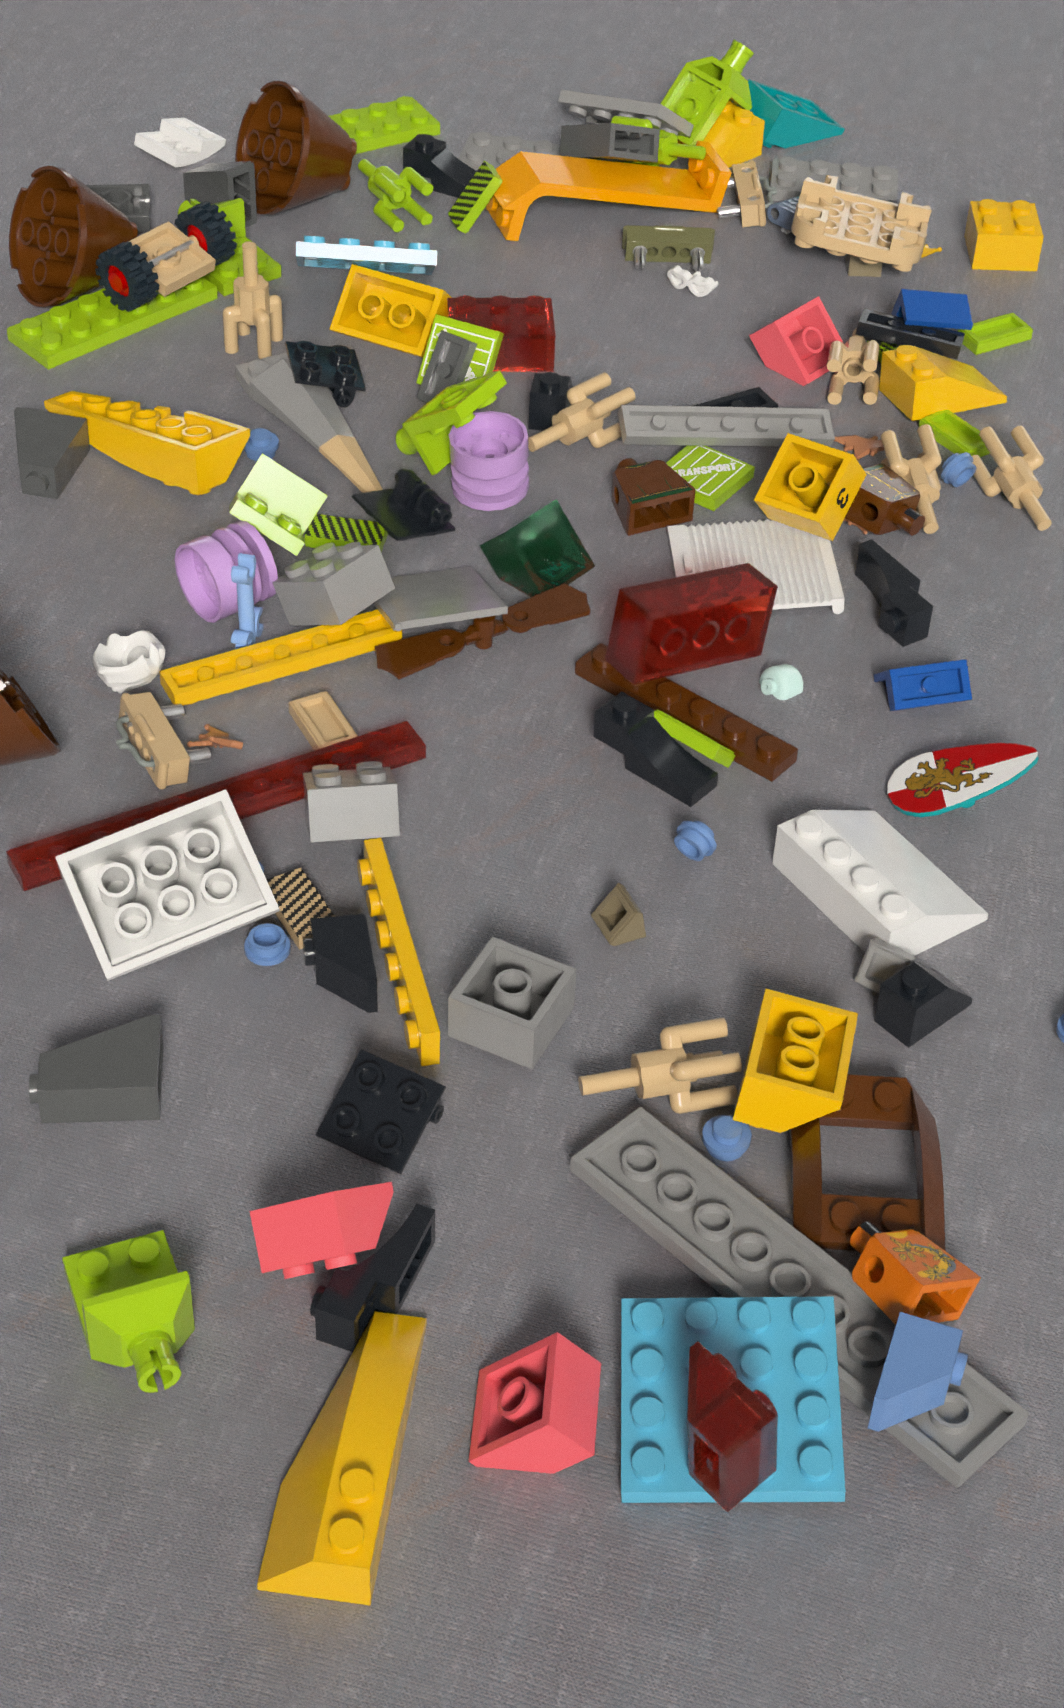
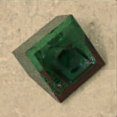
[479,499,595,597]

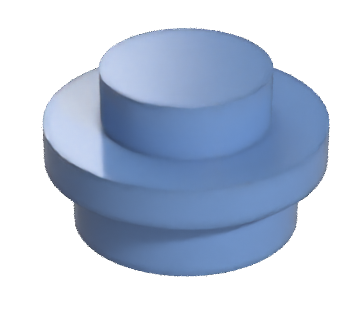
[243,428,279,461]
[941,452,976,487]
[674,821,717,861]
[244,923,291,966]
[702,1115,752,1161]

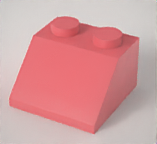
[749,296,844,386]
[249,1182,394,1279]
[469,1332,601,1474]

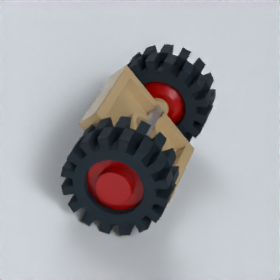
[95,201,237,312]

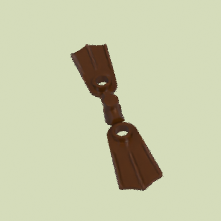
[375,583,591,680]

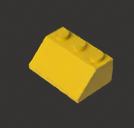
[678,100,765,168]
[330,264,457,358]
[733,988,858,1133]

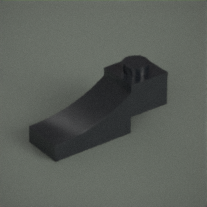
[403,134,477,198]
[855,539,933,647]
[594,692,718,807]
[310,1204,435,1352]

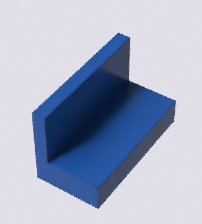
[891,289,973,330]
[874,659,972,712]

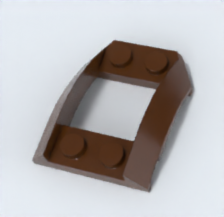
[790,1074,946,1251]

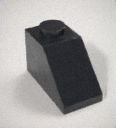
[528,372,573,431]
[303,914,378,1013]
[874,961,973,1048]

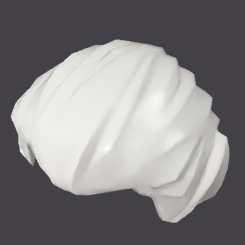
[93,629,165,694]

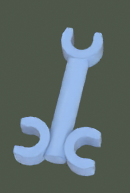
[231,553,264,650]

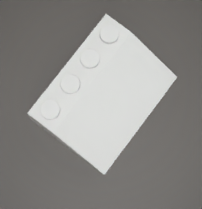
[55,789,279,981]
[772,810,988,956]

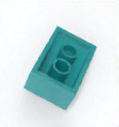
[748,79,845,149]

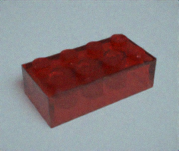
[605,563,778,684]

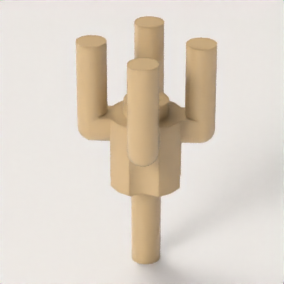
[223,241,283,359]
[827,328,880,405]
[528,372,635,452]
[881,424,942,534]
[972,426,1052,531]
[578,1017,742,1114]

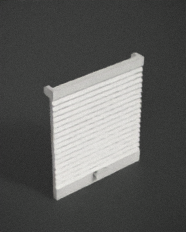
[667,519,845,616]

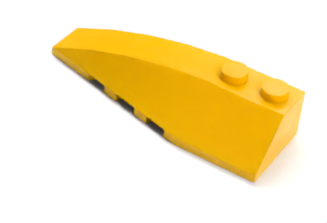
[44,391,250,495]
[257,1311,427,1606]

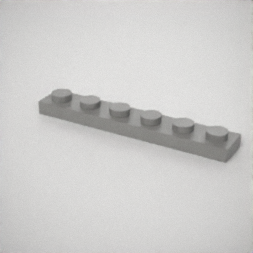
[618,405,835,447]

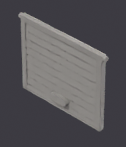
[373,566,508,631]

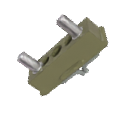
[622,224,715,272]

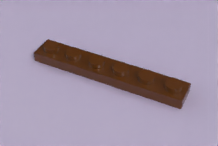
[575,643,798,782]

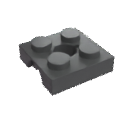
[86,184,150,234]

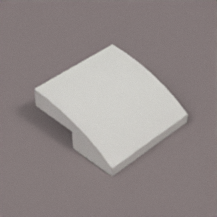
[134,118,226,168]

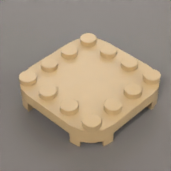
[791,175,932,272]

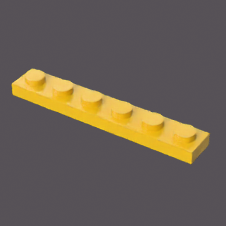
[159,609,402,706]
[357,838,440,1067]

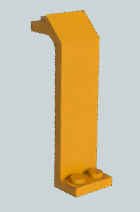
[486,141,732,241]

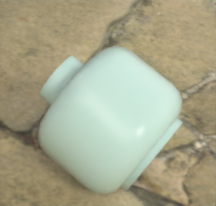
[759,664,804,700]

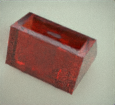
[687,1341,778,1512]

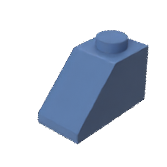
[868,1312,968,1432]

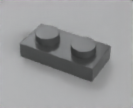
[416,330,477,403]

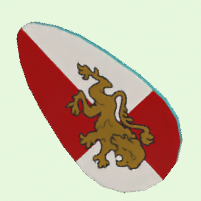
[887,743,1039,818]

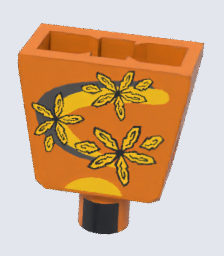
[850,1221,981,1325]

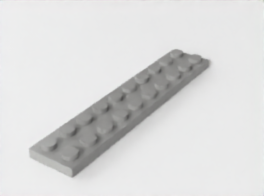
[570,1106,1029,1488]

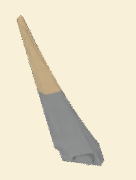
[235,352,383,493]

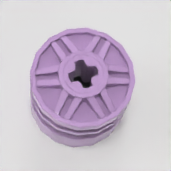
[449,411,529,511]
[174,520,278,623]

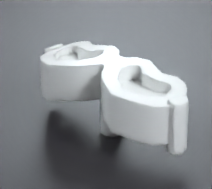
[667,265,719,297]

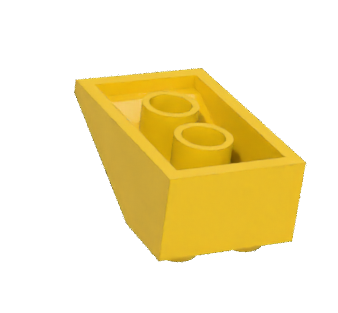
[879,345,1007,421]

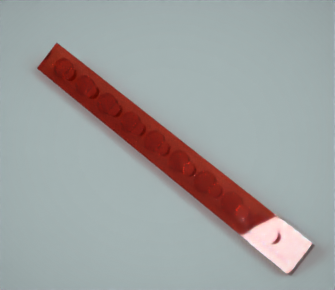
[6,721,426,891]

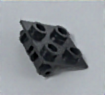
[285,341,366,408]
[352,469,456,541]
[315,1049,446,1174]

